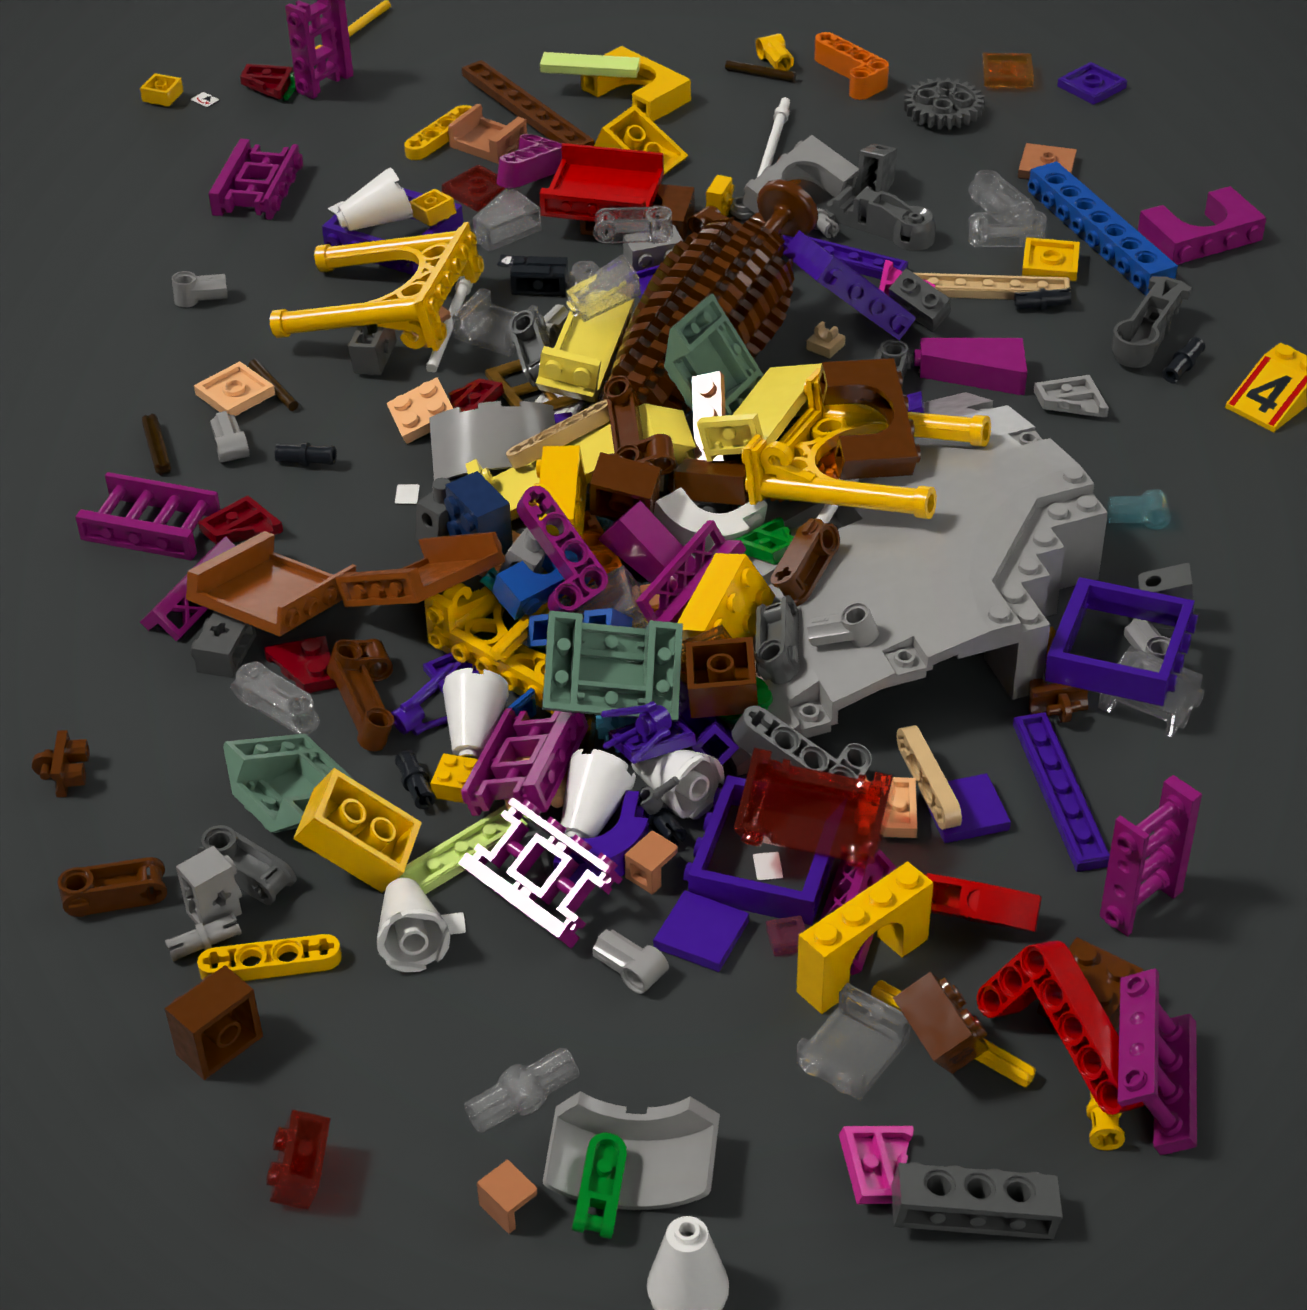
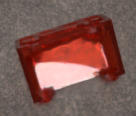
[734,748,896,869]

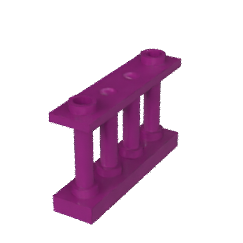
[75,472,221,561]
[1100,775,1202,937]
[1118,968,1197,1155]

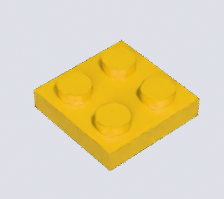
[1022,237,1080,281]

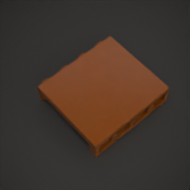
[186,531,356,637]
[335,532,505,607]

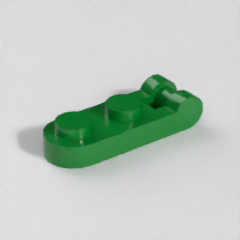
[571,1132,627,1239]

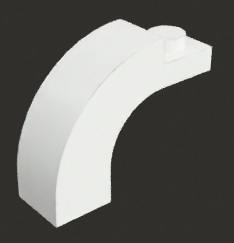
[654,487,768,552]

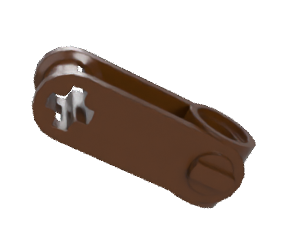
[770,518,840,606]
[57,857,167,917]

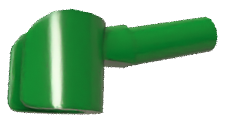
[283,72,296,100]

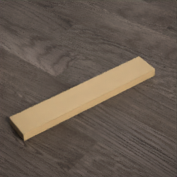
[914,273,1071,300]

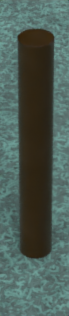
[725,60,796,82]
[248,359,299,411]

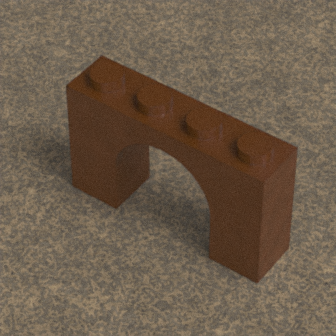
[580,184,695,242]
[818,358,921,480]
[674,430,785,505]

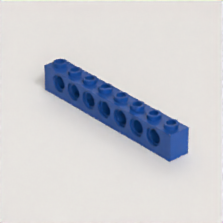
[1028,161,1178,296]

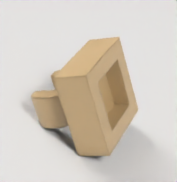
[806,321,845,359]

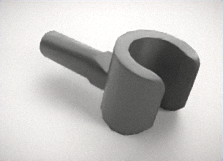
[640,776,679,815]

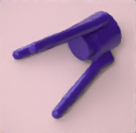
[391,663,454,736]
[601,701,672,764]

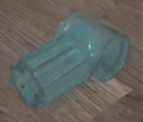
[1107,489,1171,530]

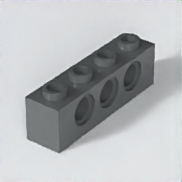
[891,1162,1063,1239]

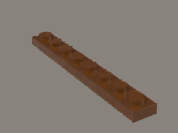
[462,60,594,146]

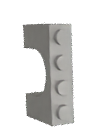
[742,135,860,213]

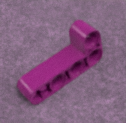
[497,134,562,188]
[517,486,608,613]

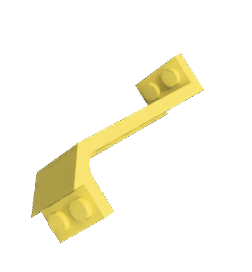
[535,283,635,403]
[697,363,822,462]
[466,403,696,521]

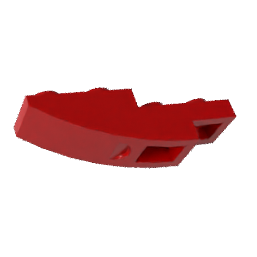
[924,873,1042,932]

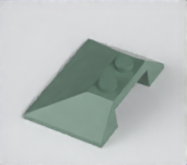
[664,293,764,415]
[542,611,683,722]
[223,734,356,833]

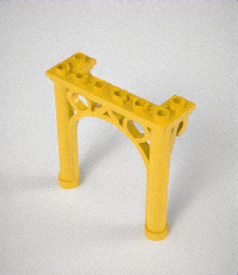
[270,222,484,351]
[741,368,991,519]
[424,571,658,715]

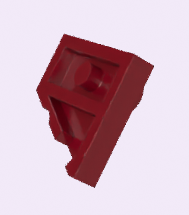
[240,64,294,99]
[448,379,504,412]
[198,495,283,544]
[264,636,337,694]

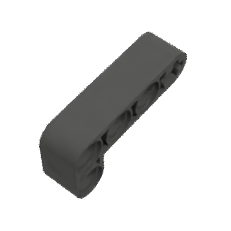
[732,706,872,800]

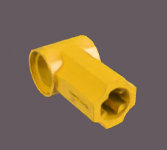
[755,34,794,71]

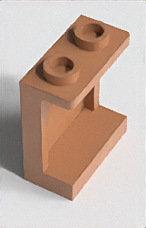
[448,104,527,164]

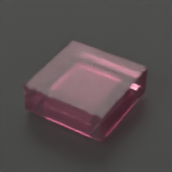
[766,915,806,956]

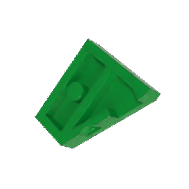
[734,517,794,565]

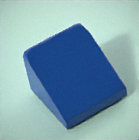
[501,688,537,719]

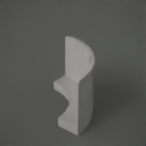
[429,401,555,480]
[543,1091,720,1210]

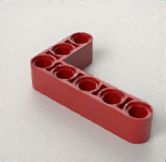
[976,940,1144,1115]

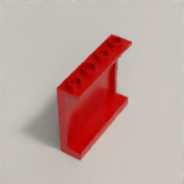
[539,143,664,227]

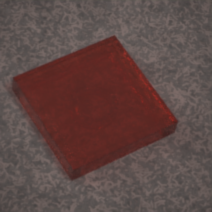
[441,164,514,211]

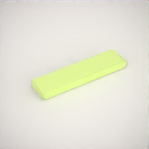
[540,52,640,78]
[399,805,528,894]

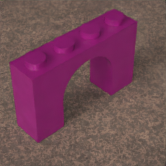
[1138,186,1266,264]

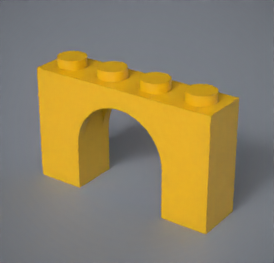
[581,46,691,122]
[797,861,933,1014]

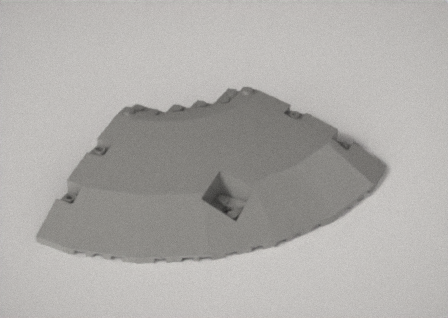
[725,392,1108,776]

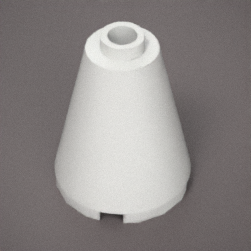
[336,167,413,231]
[443,668,509,759]
[561,749,636,838]
[632,749,725,820]
[377,878,450,972]
[647,1216,729,1310]

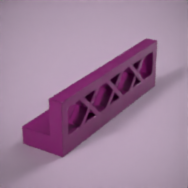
[635,520,747,623]
[140,536,235,641]
[820,844,896,976]

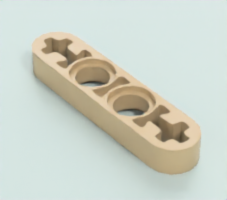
[506,400,610,468]
[897,725,962,830]

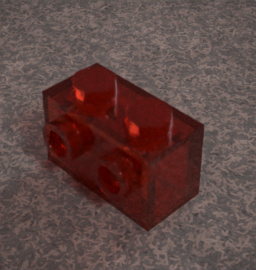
[266,1109,331,1210]

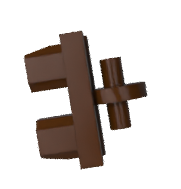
[1028,678,1089,723]
[32,730,90,797]

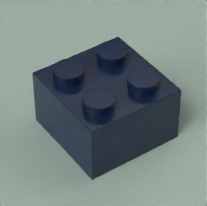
[444,471,513,555]

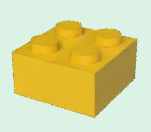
[140,73,184,107]
[706,175,735,216]
[409,189,457,226]
[430,753,478,803]

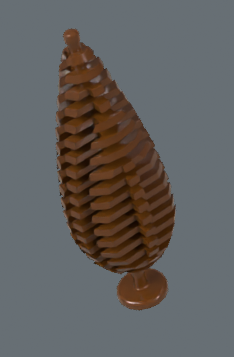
[602,179,819,414]

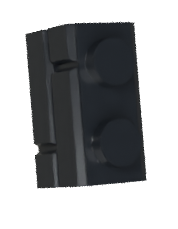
[510,256,568,296]

